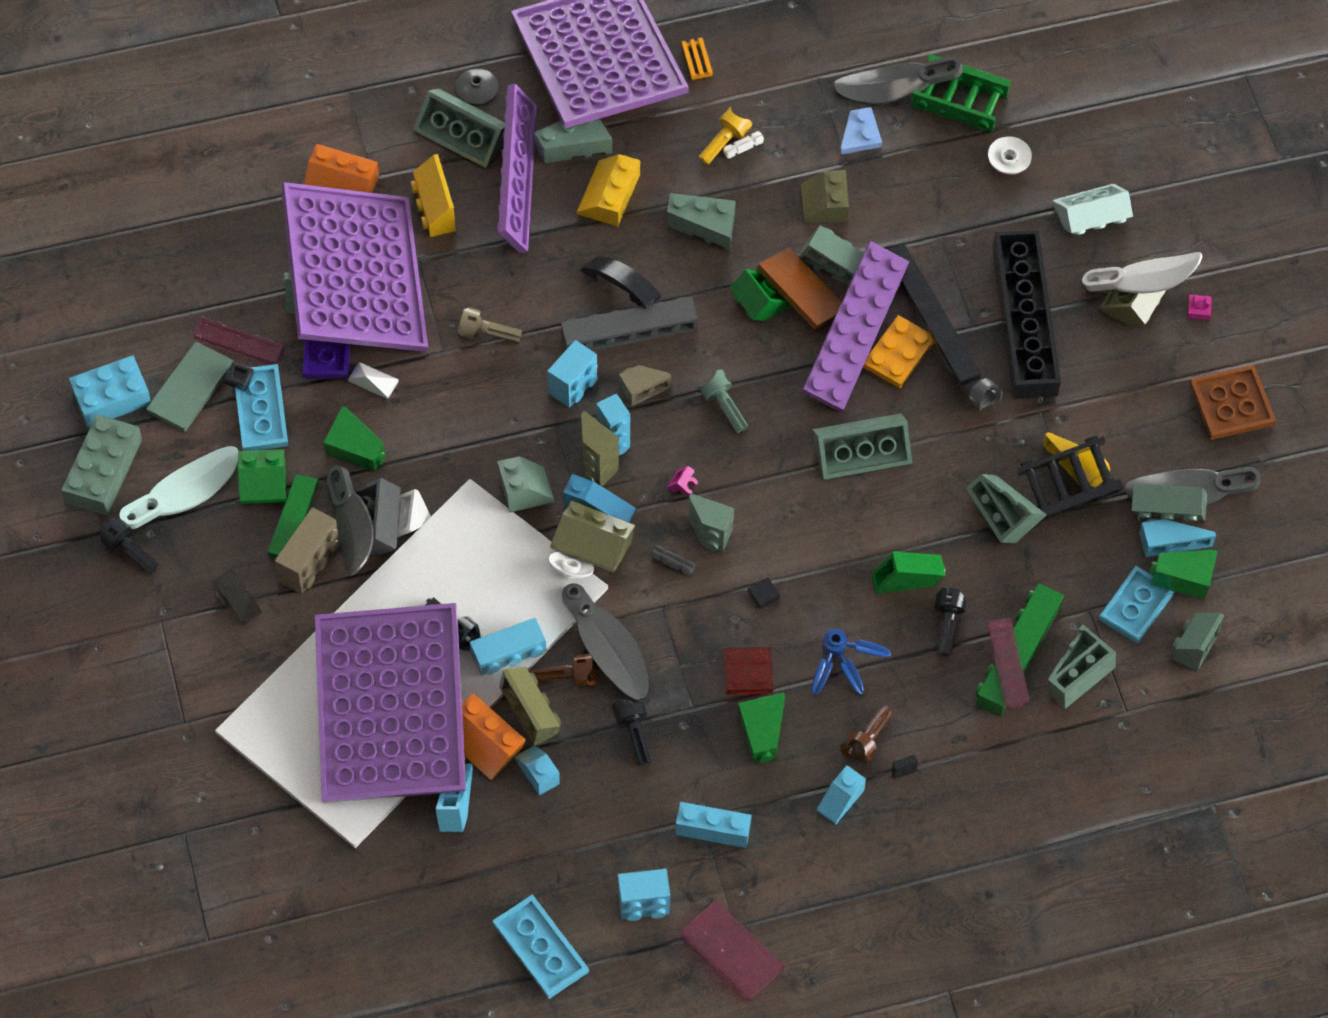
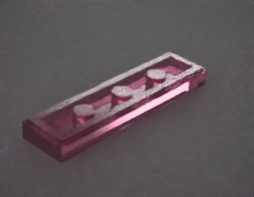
[193,317,285,365]
[987,618,1030,708]

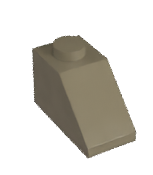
[619,365,672,406]

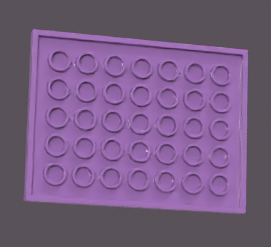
[511,0,689,128]
[281,182,428,352]
[315,603,466,803]

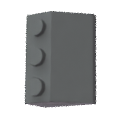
[354,478,401,556]

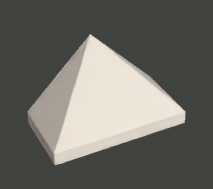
[348,362,399,399]
[397,489,431,537]

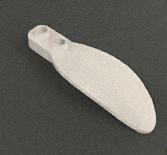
[1082,252,1202,294]

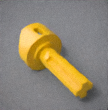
[698,107,752,165]

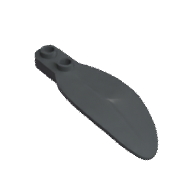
[834,57,963,104]
[327,465,374,576]
[1125,467,1261,505]
[562,583,649,700]

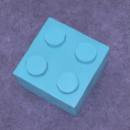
[547,340,598,408]
[618,869,670,921]

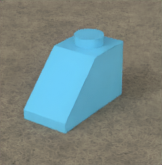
[514,745,560,796]
[817,766,866,825]

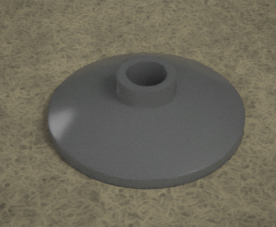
[455,69,498,106]

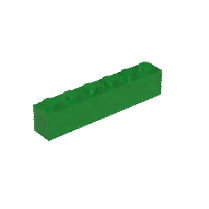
[975,584,1064,716]

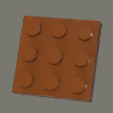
[1189,364,1276,440]

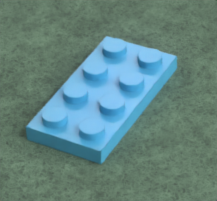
[235,364,289,451]
[492,894,589,999]

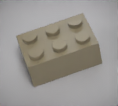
[275,507,340,594]

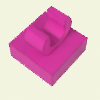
[1187,295,1212,320]
[667,466,698,495]

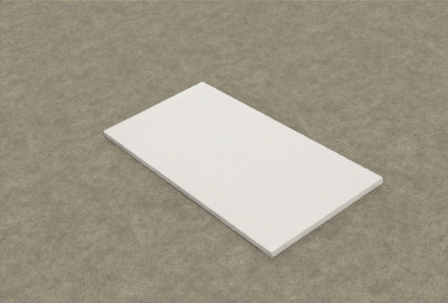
[215,479,608,848]

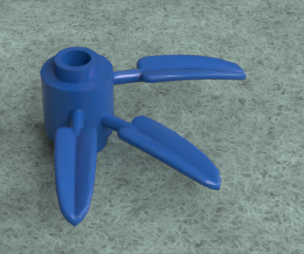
[811,629,891,695]

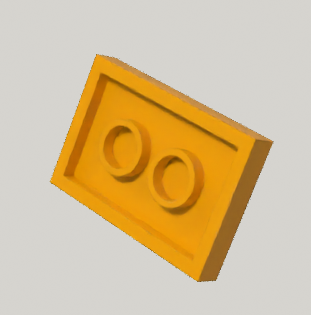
[863,315,934,389]

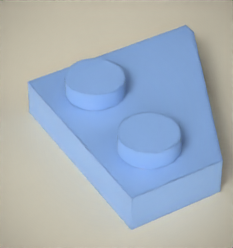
[840,107,882,154]

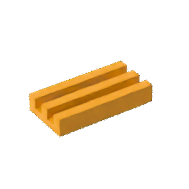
[681,38,712,80]

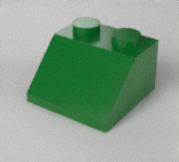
[729,269,792,321]
[238,449,286,504]

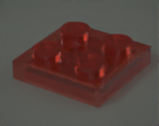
[724,647,773,694]

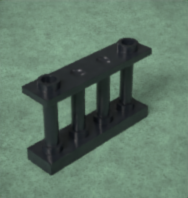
[1017,435,1124,522]

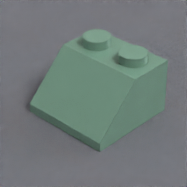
[497,456,554,512]
[688,493,734,553]
[1171,613,1224,672]

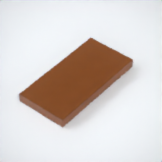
[757,247,841,330]

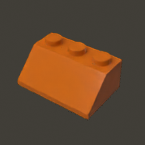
[304,144,380,193]
[462,693,526,781]

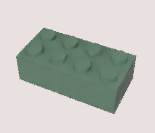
[61,414,142,516]

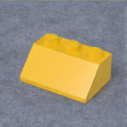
[410,154,456,237]
[577,154,640,227]

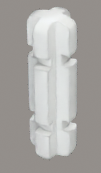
[723,131,764,158]

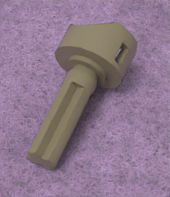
[458,307,522,343]

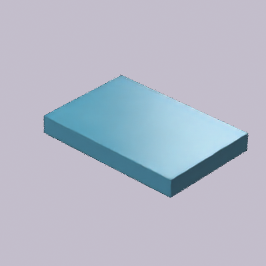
[1098,566,1175,644]

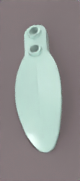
[120,446,238,529]

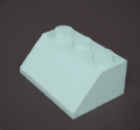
[1052,184,1133,235]

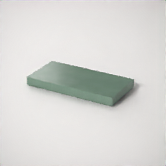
[146,342,234,432]

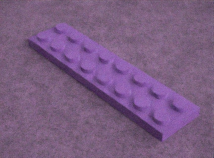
[497,84,537,253]
[801,241,909,413]

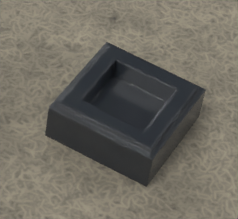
[224,362,254,391]
[748,577,780,609]
[891,755,918,779]

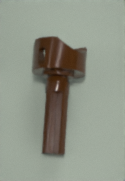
[529,654,598,686]
[840,706,893,765]

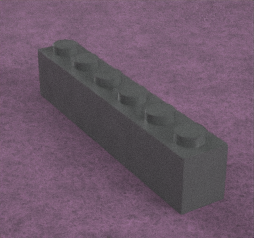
[561,297,698,351]

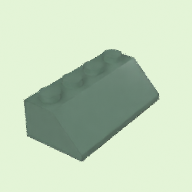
[413,89,505,168]
[813,413,912,480]

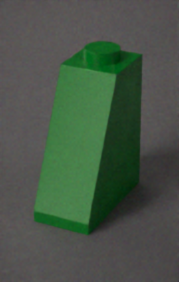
[324,406,386,472]
[1149,550,1217,600]
[871,551,946,594]
[738,692,785,763]

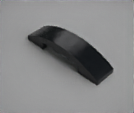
[581,257,661,309]

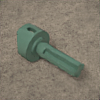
[697,370,748,433]

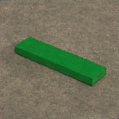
[268,474,319,558]

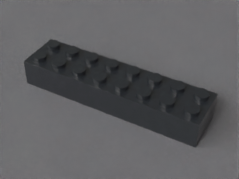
[992,230,1061,399]

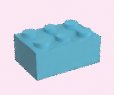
[69,355,151,428]

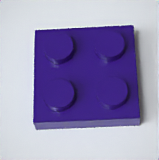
[303,339,350,379]

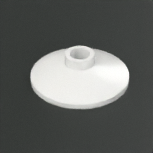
[988,137,1032,174]
[548,551,594,579]

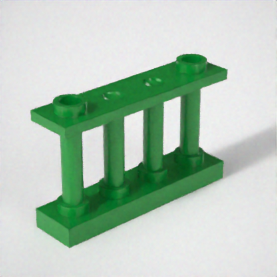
[911,54,1011,133]

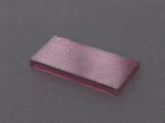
[681,900,784,1001]

